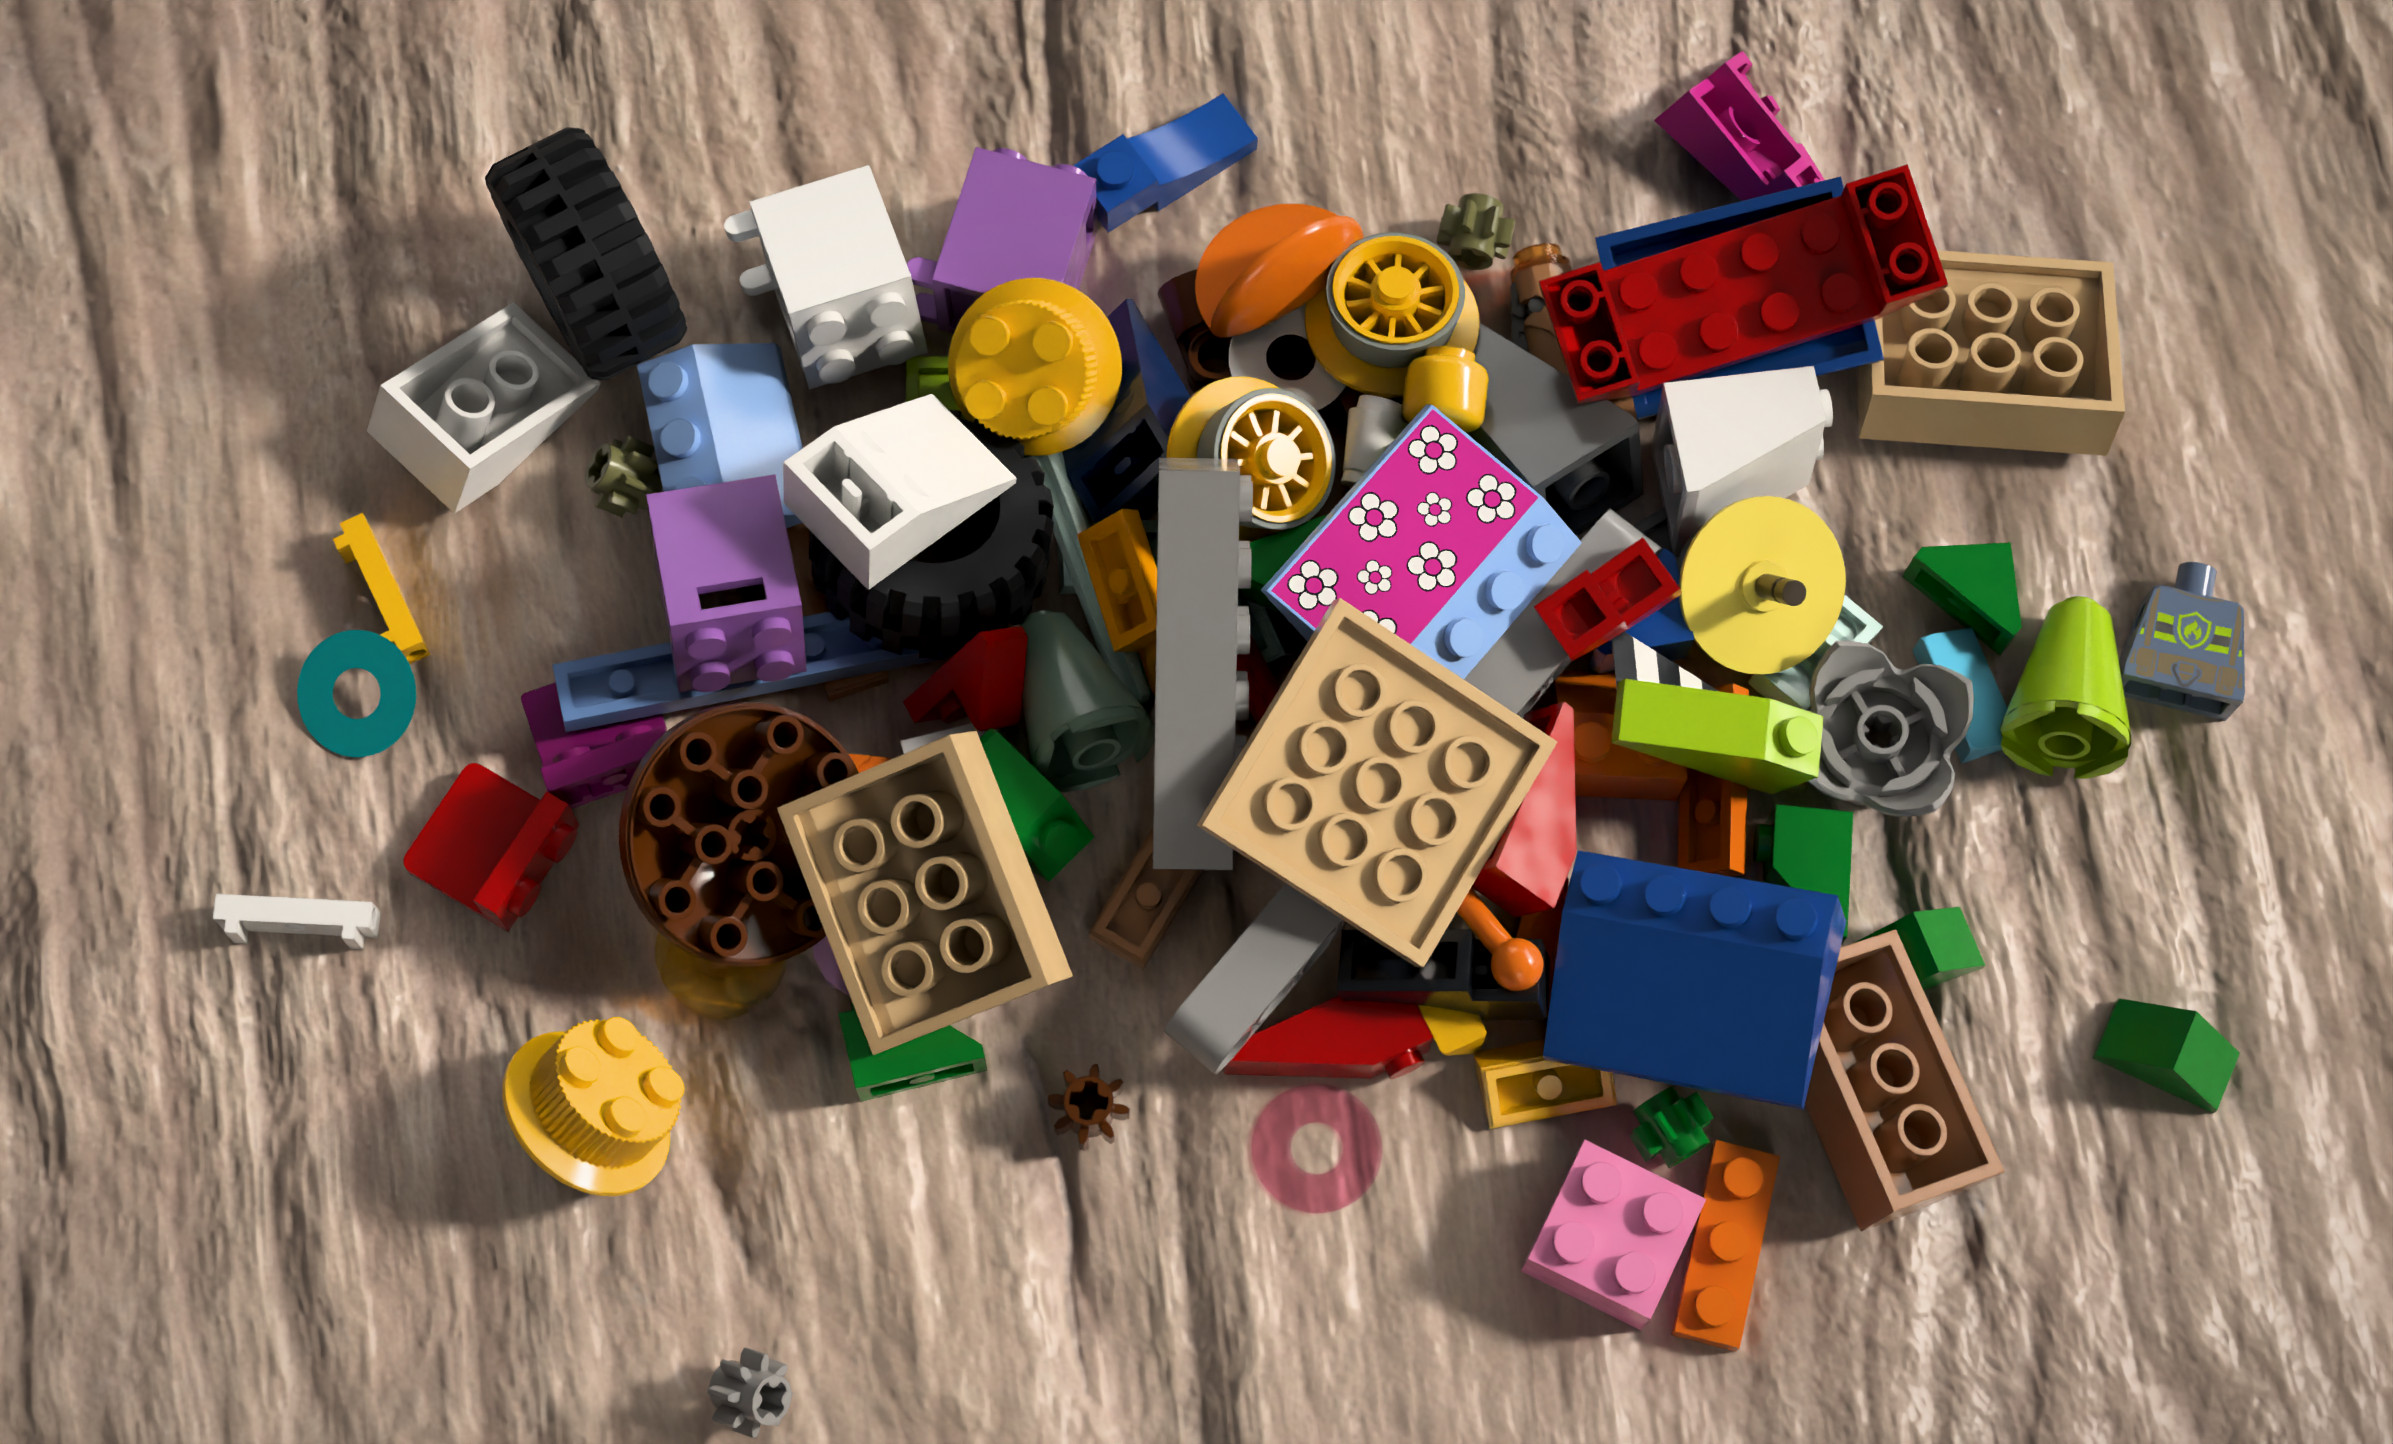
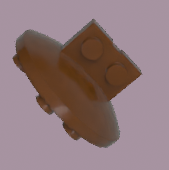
[619,703,859,966]

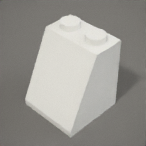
[1651,366,1833,555]

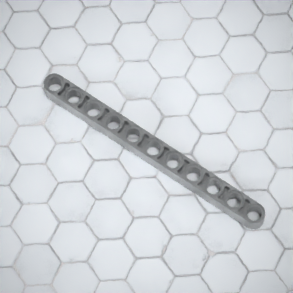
[1164,509,1662,1074]

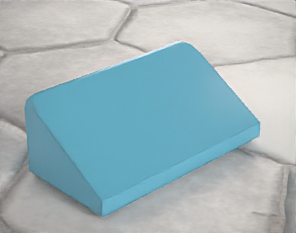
[1912,628,2007,764]

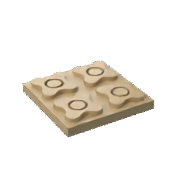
[1197,598,1557,968]

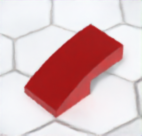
[1534,537,1682,661]

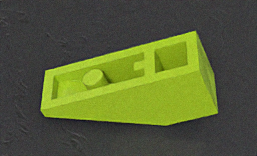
[1611,679,1824,794]

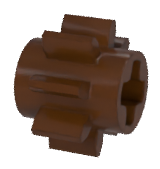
[1048,1064,1130,1150]

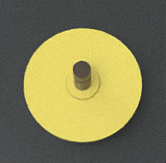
[1677,496,1846,675]

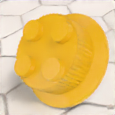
[948,278,1122,456]
[502,1017,684,1196]

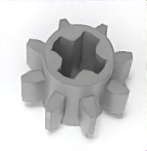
[707,1348,793,1438]

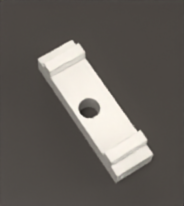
[213,894,381,950]

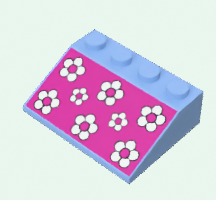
[1261,404,1582,679]

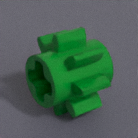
[1629,1086,1714,1168]

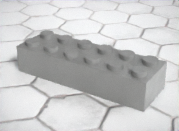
[1153,458,1253,870]

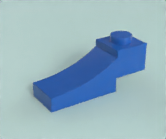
[1073,93,1258,233]

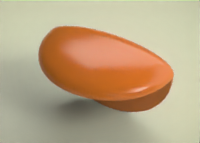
[1195,203,1364,338]

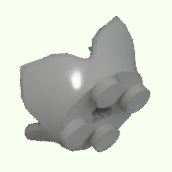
[1807,641,1974,817]

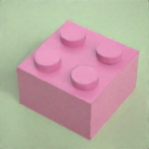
[1521,1140,1706,1331]

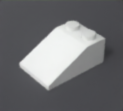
[367,302,601,514]

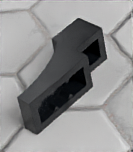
[1337,929,1550,1020]

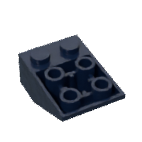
[1063,299,1191,524]

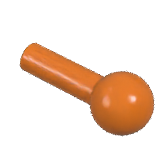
[1457,888,1544,991]

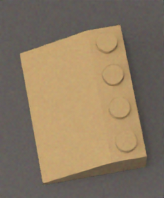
[1857,250,2125,456]
[777,731,1073,1055]

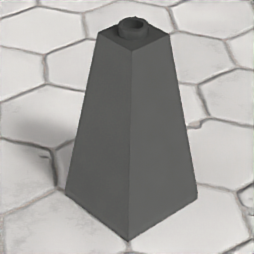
[1467,323,1644,536]

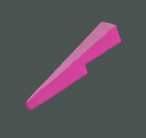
[1654,51,1825,201]

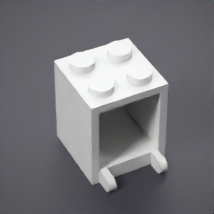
[724,165,928,390]

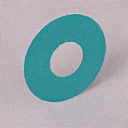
[297,630,416,757]

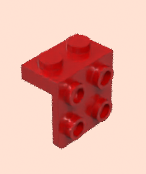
[403,763,579,932]

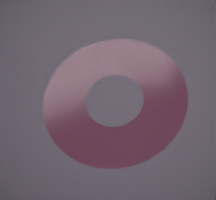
[1251,1084,1382,1213]

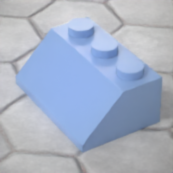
[637,343,803,528]

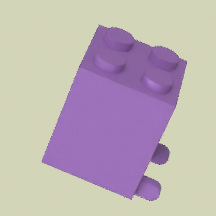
[907,147,1097,333]
[646,474,807,693]

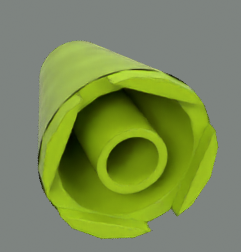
[2000,596,2132,779]

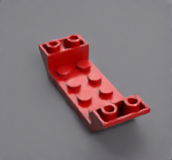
[1539,164,1948,404]

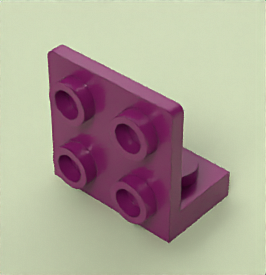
[521,682,668,809]

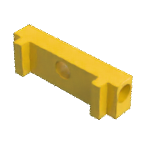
[333,512,431,664]

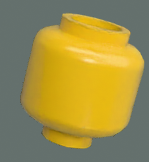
[1402,346,1489,433]

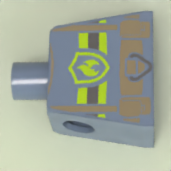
[2119,562,2245,721]

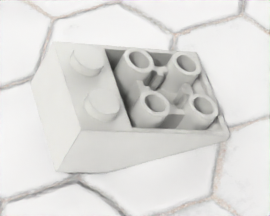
[783,394,1017,590]

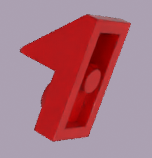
[903,626,1028,732]

